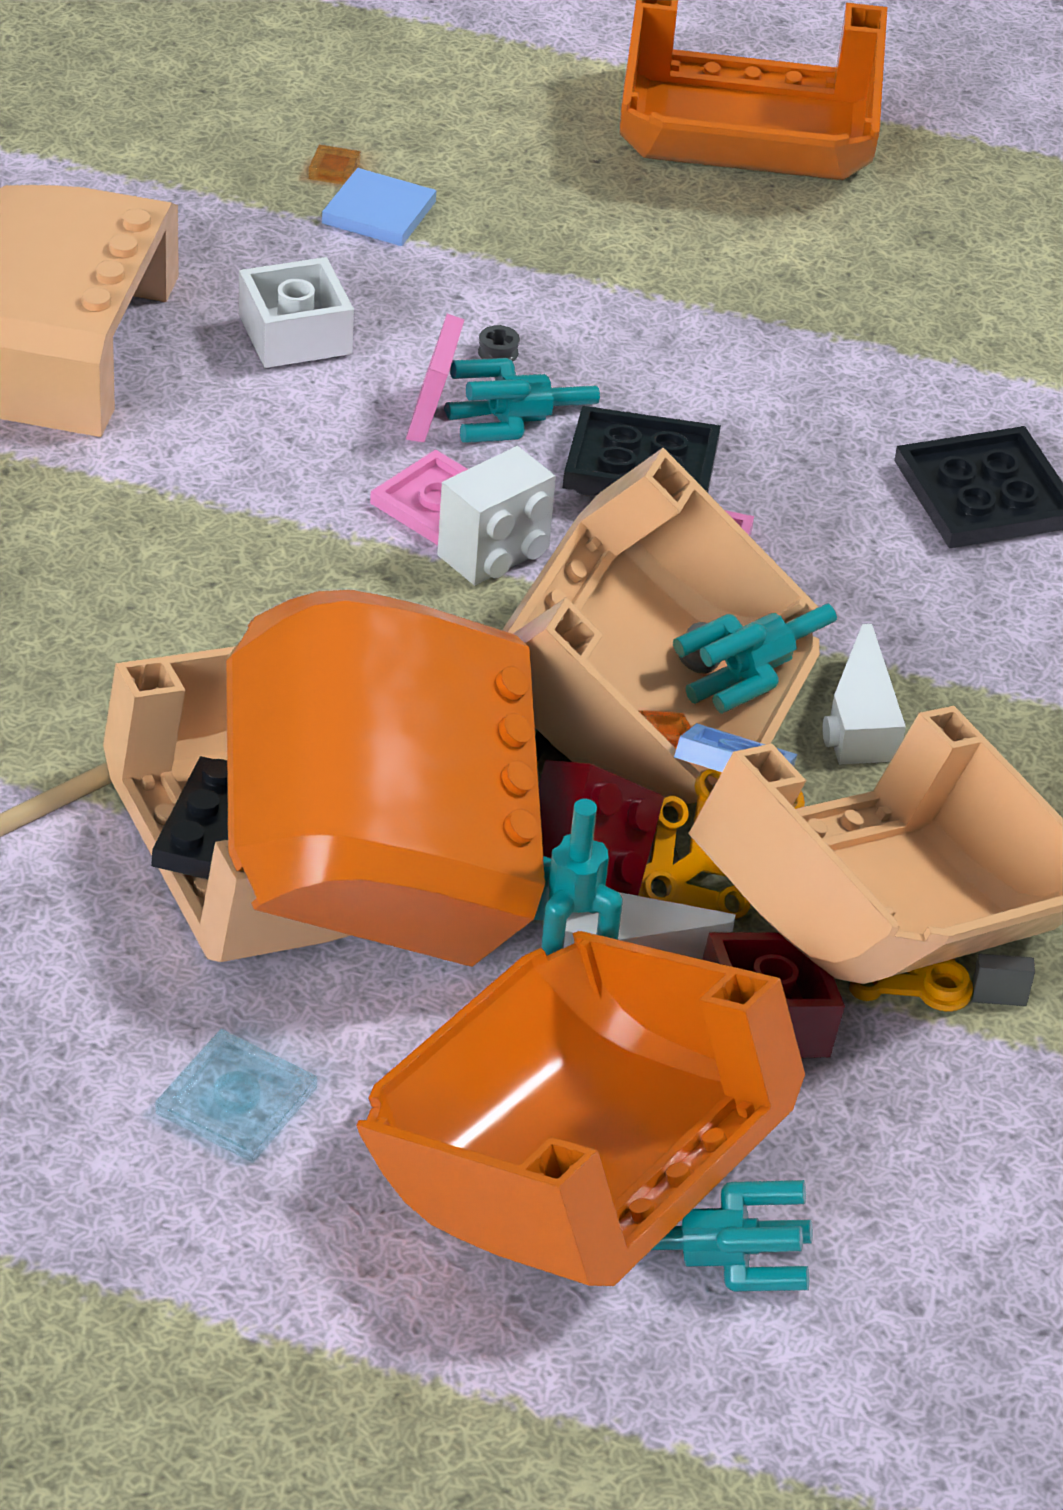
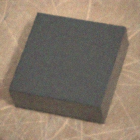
[971,954,1035,1006]

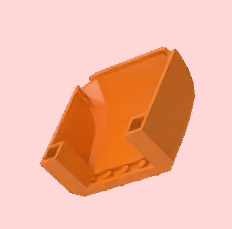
[620,0,888,180]
[226,590,545,967]
[356,931,805,1286]

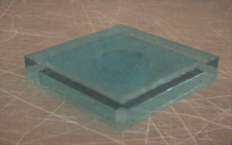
[155,1029,317,1163]

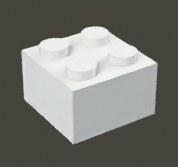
[239,257,354,368]
[437,446,556,586]

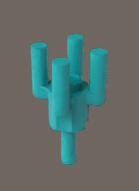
[444,358,600,443]
[673,603,837,714]
[534,799,623,956]
[652,1180,813,1292]

